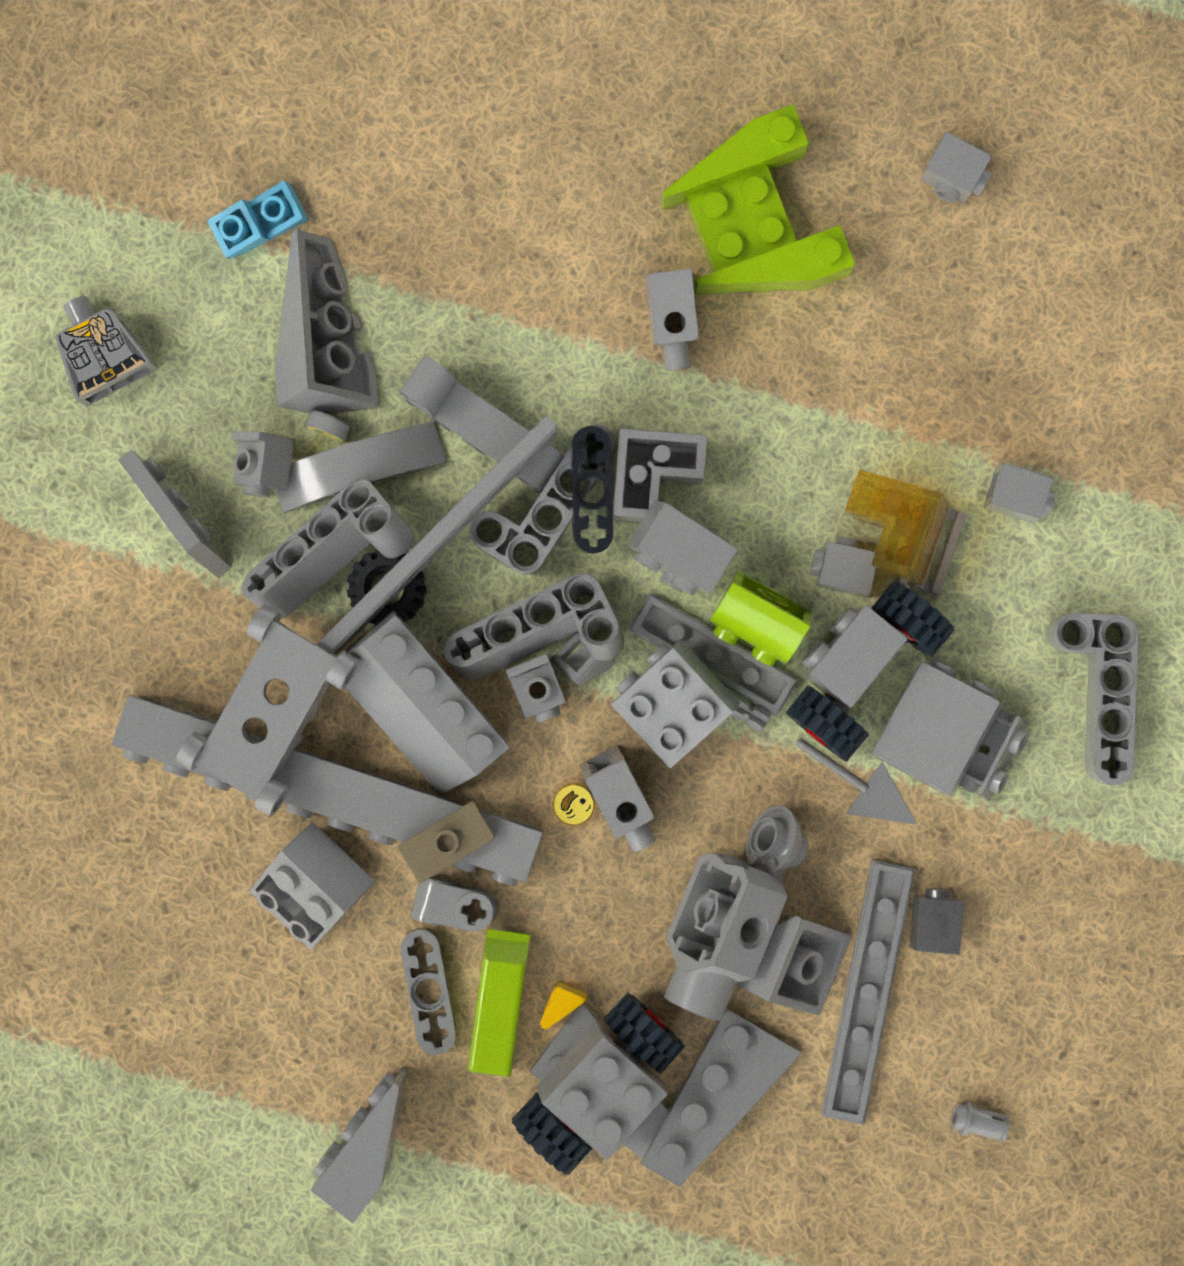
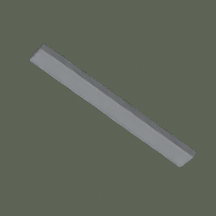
[316,415,558,655]

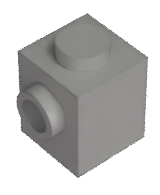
[920,132,992,204]
[810,536,879,598]

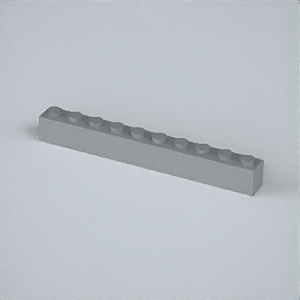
[111,695,543,886]

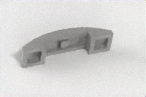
[276,422,447,513]

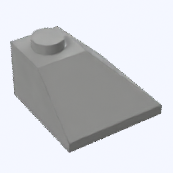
[736,916,852,1016]

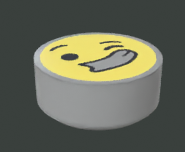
[305,410,351,443]

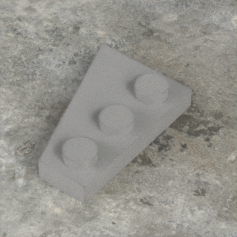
[118,449,232,578]

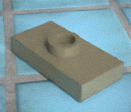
[397,800,496,884]

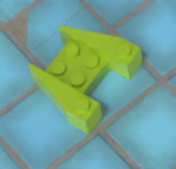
[661,104,855,295]

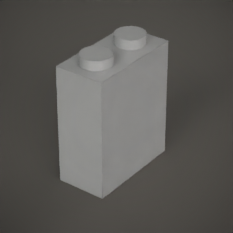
[872,660,1002,798]

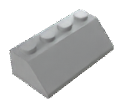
[344,609,510,795]

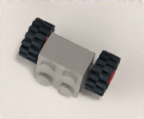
[786,581,955,762]
[511,992,685,1175]

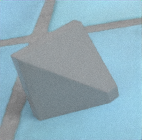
[550,631,615,687]

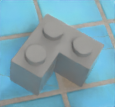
[613,428,707,523]
[627,501,738,596]

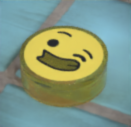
[552,783,595,826]

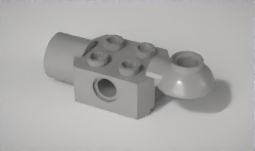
[664,805,808,1021]

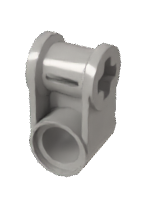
[410,876,497,932]

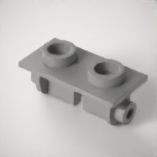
[959,709,1029,801]

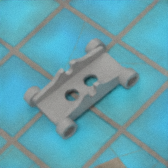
[176,605,360,817]

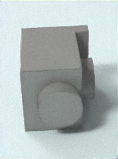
[232,431,294,497]
[506,654,567,723]

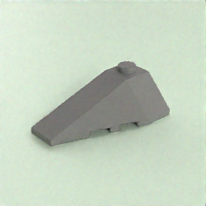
[275,229,378,414]

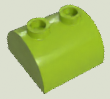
[710,570,812,667]

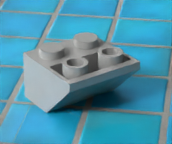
[249,822,375,950]

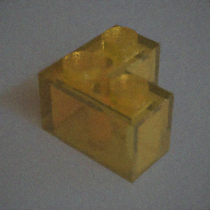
[845,469,950,586]

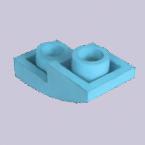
[207,180,309,259]

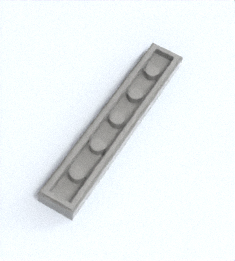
[820,859,915,1125]

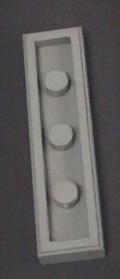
[628,593,798,717]

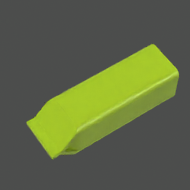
[467,928,530,1077]

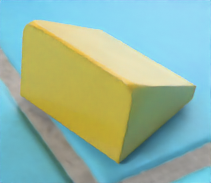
[539,981,587,1030]

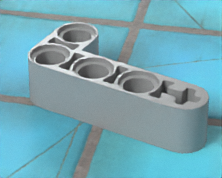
[399,355,564,493]
[469,425,615,575]
[241,479,414,620]
[444,573,625,681]
[1047,613,1139,785]

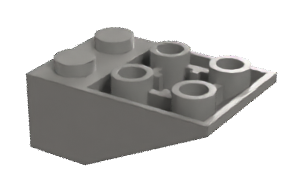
[311,1067,407,1224]

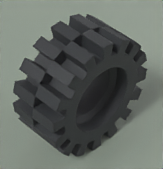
[346,549,427,625]

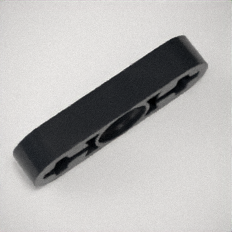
[570,426,613,554]

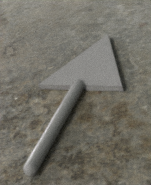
[796,739,917,824]

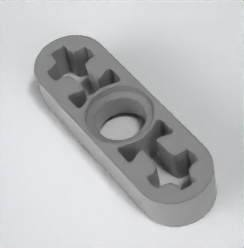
[401,928,457,1055]

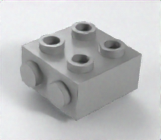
[611,639,740,768]

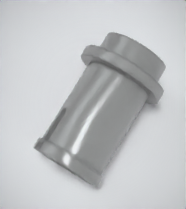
[951,1101,1010,1142]

